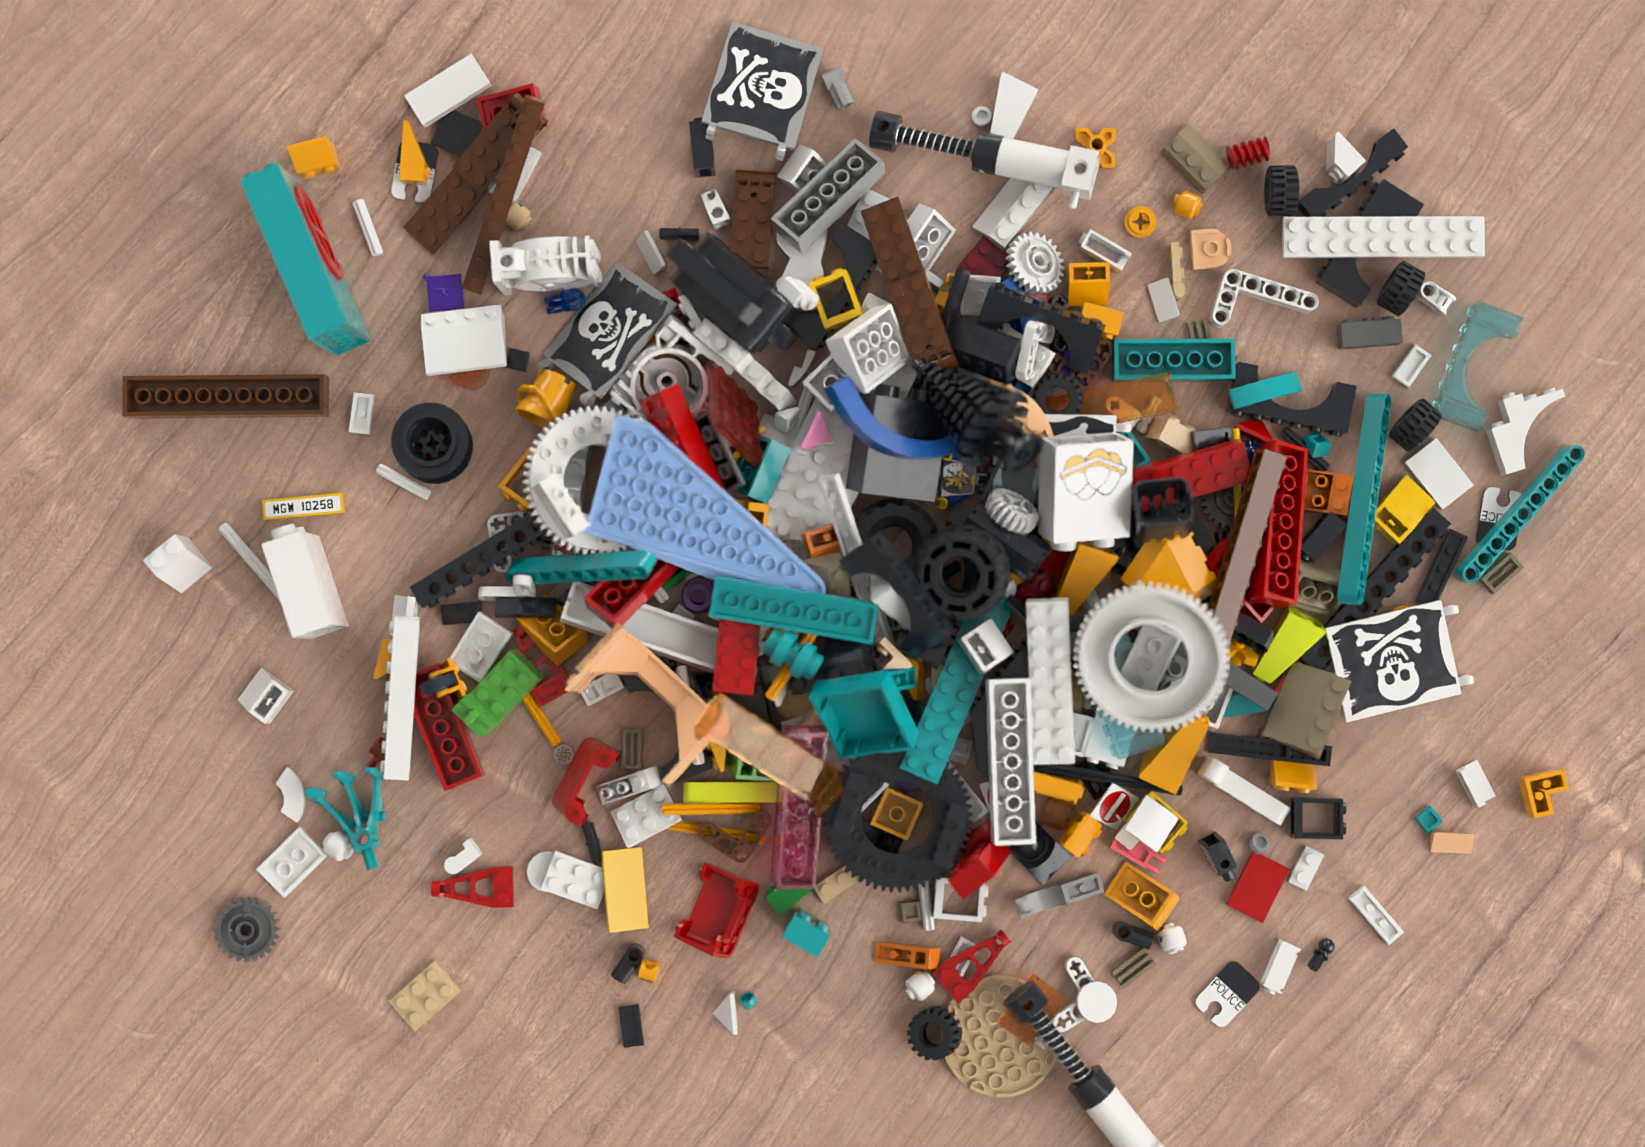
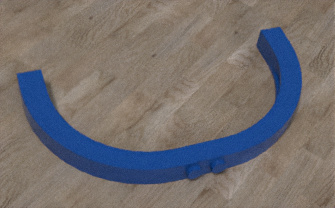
[824,275,1040,460]

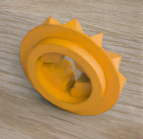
[1124,206,1156,239]

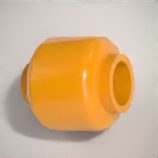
[1172,190,1203,220]

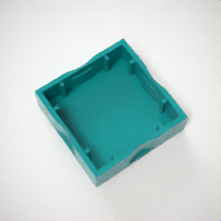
[808,670,919,760]

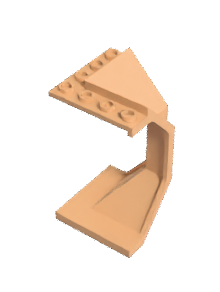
[565,623,726,786]

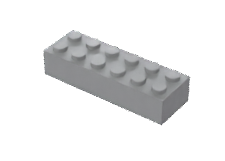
[771,138,886,254]

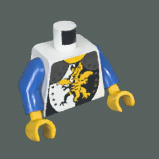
[935,452,987,509]

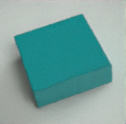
[1414,805,1444,834]

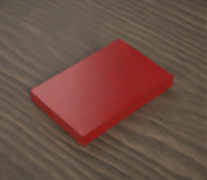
[1226,851,1290,923]

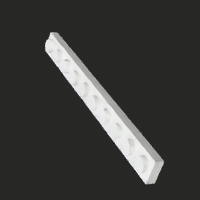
[818,473,895,664]

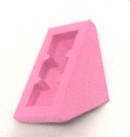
[801,411,831,451]

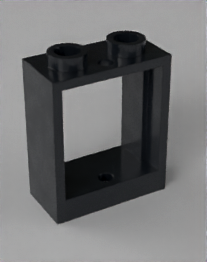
[689,117,716,178]
[1300,512,1347,563]
[1290,797,1347,840]

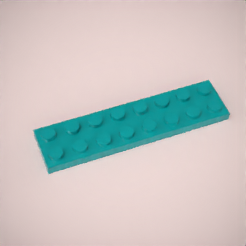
[709,575,879,644]

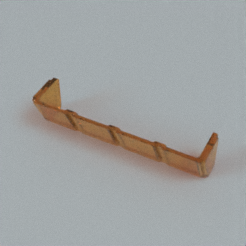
[1045,372,1178,423]
[695,694,843,816]

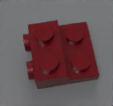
[958,235,1010,278]
[1014,568,1057,608]

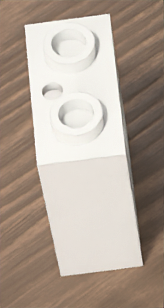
[933,876,988,922]

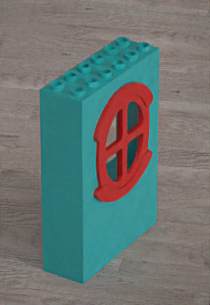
[240,163,372,357]

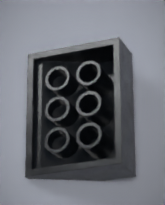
[789,632,874,696]

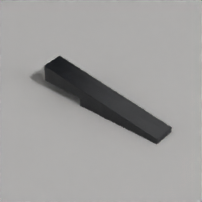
[1208,733,1332,766]

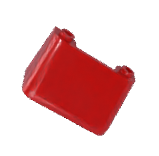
[552,737,622,827]
[674,862,759,958]

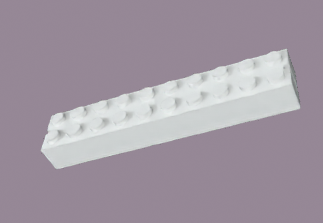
[559,582,765,679]

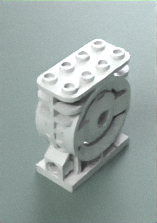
[490,236,602,295]
[609,314,734,422]

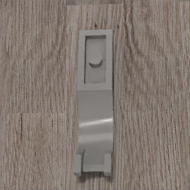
[1014,873,1105,919]

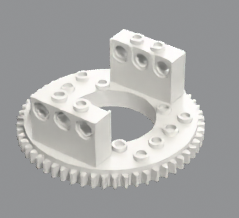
[522,406,645,555]
[1073,579,1230,733]

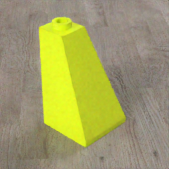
[1252,606,1326,684]

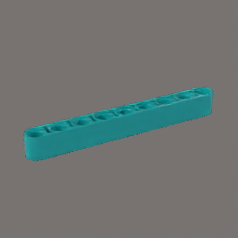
[1455,445,1585,583]
[505,550,656,584]

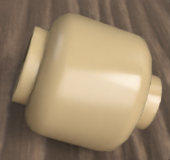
[505,201,532,231]

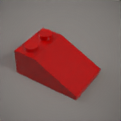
[476,83,548,130]

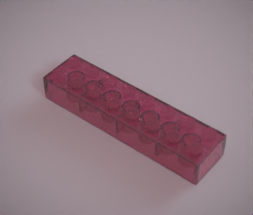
[770,726,828,889]

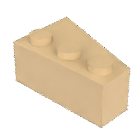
[1142,415,1196,455]

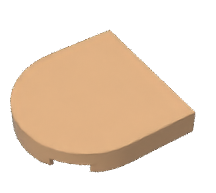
[1189,229,1232,271]

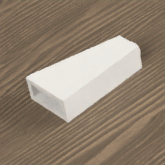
[990,72,1038,139]

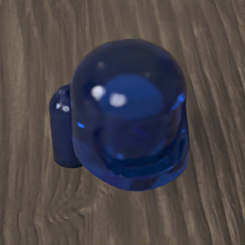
[544,288,586,314]

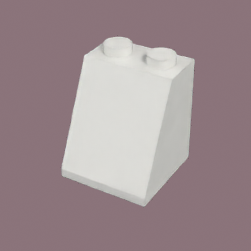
[143,534,213,593]

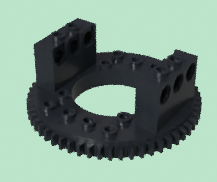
[822,750,973,893]

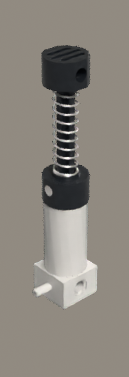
[869,110,1100,209]
[1003,980,1164,1147]

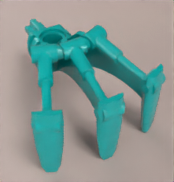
[304,767,386,871]

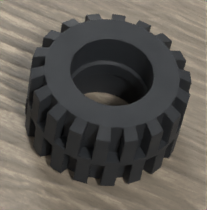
[1264,165,1299,216]
[1377,261,1425,316]
[1032,374,1083,415]
[1389,398,1442,452]
[907,1006,962,1061]

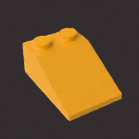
[516,594,588,666]
[1057,810,1102,858]
[1103,861,1180,931]

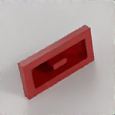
[1234,420,1273,444]

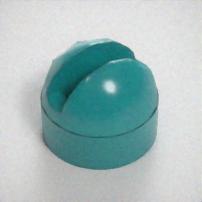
[739,992,756,1010]

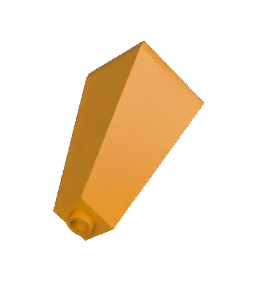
[1054,541,1119,616]
[1138,712,1209,795]

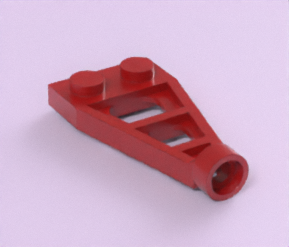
[513,626,570,708]
[431,866,514,908]
[932,929,1011,1004]

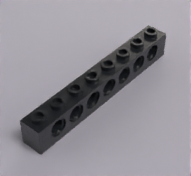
[410,512,550,608]

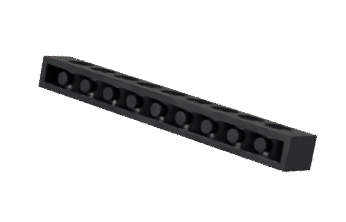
[1298,508,1451,671]

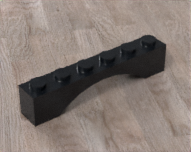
[1298,128,1408,217]

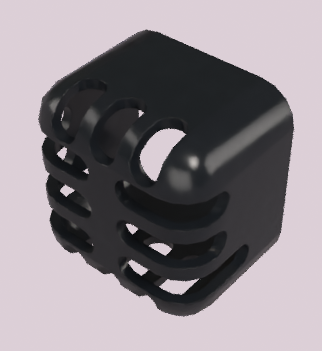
[1131,477,1194,543]

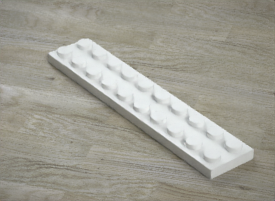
[1282,216,1485,258]

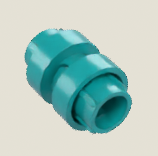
[762,629,824,680]

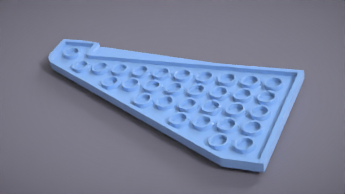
[585,414,826,594]

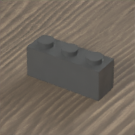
[1336,316,1403,350]

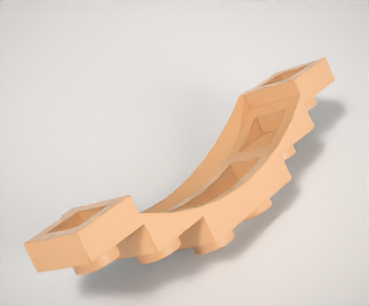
[982,377,1054,468]

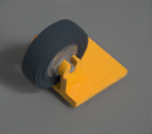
[420,658,467,701]

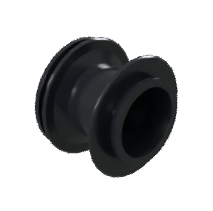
[391,402,473,484]

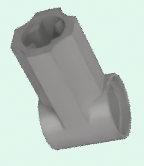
[821,67,854,110]

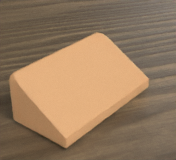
[1430,832,1474,854]

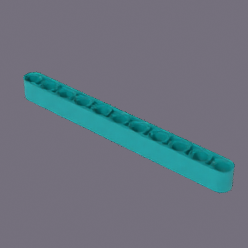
[1337,394,1391,605]

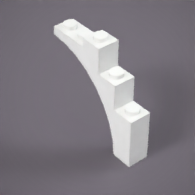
[693,318,798,412]

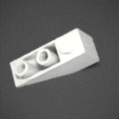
[596,766,663,805]

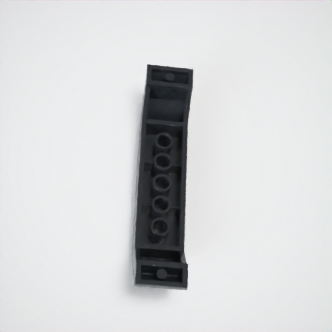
[969,615,1091,773]

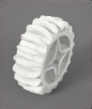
[985,488,1039,534]

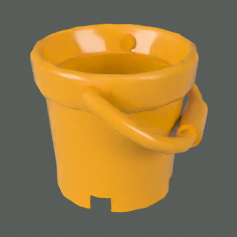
[515,369,577,429]

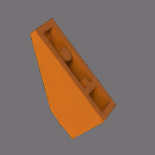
[874,941,940,970]

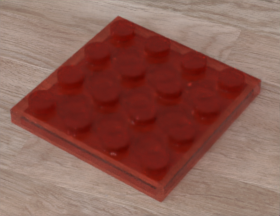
[706,360,763,468]

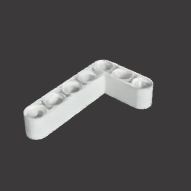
[1209,269,1319,328]
[1196,757,1291,826]

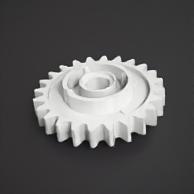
[1005,231,1065,295]

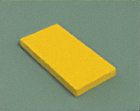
[601,847,649,933]

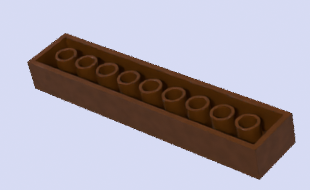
[122,374,329,419]

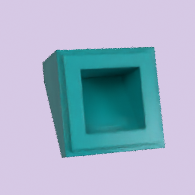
[1303,433,1332,458]

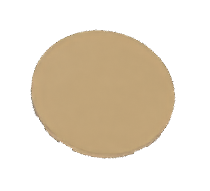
[940,974,1061,1098]

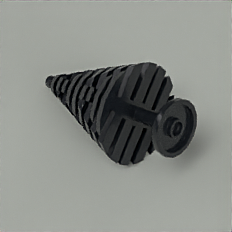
[912,358,1044,476]

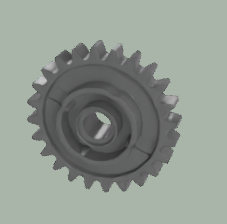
[1199,483,1246,531]
[214,896,281,963]

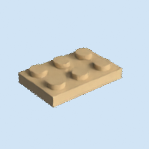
[389,960,462,1032]

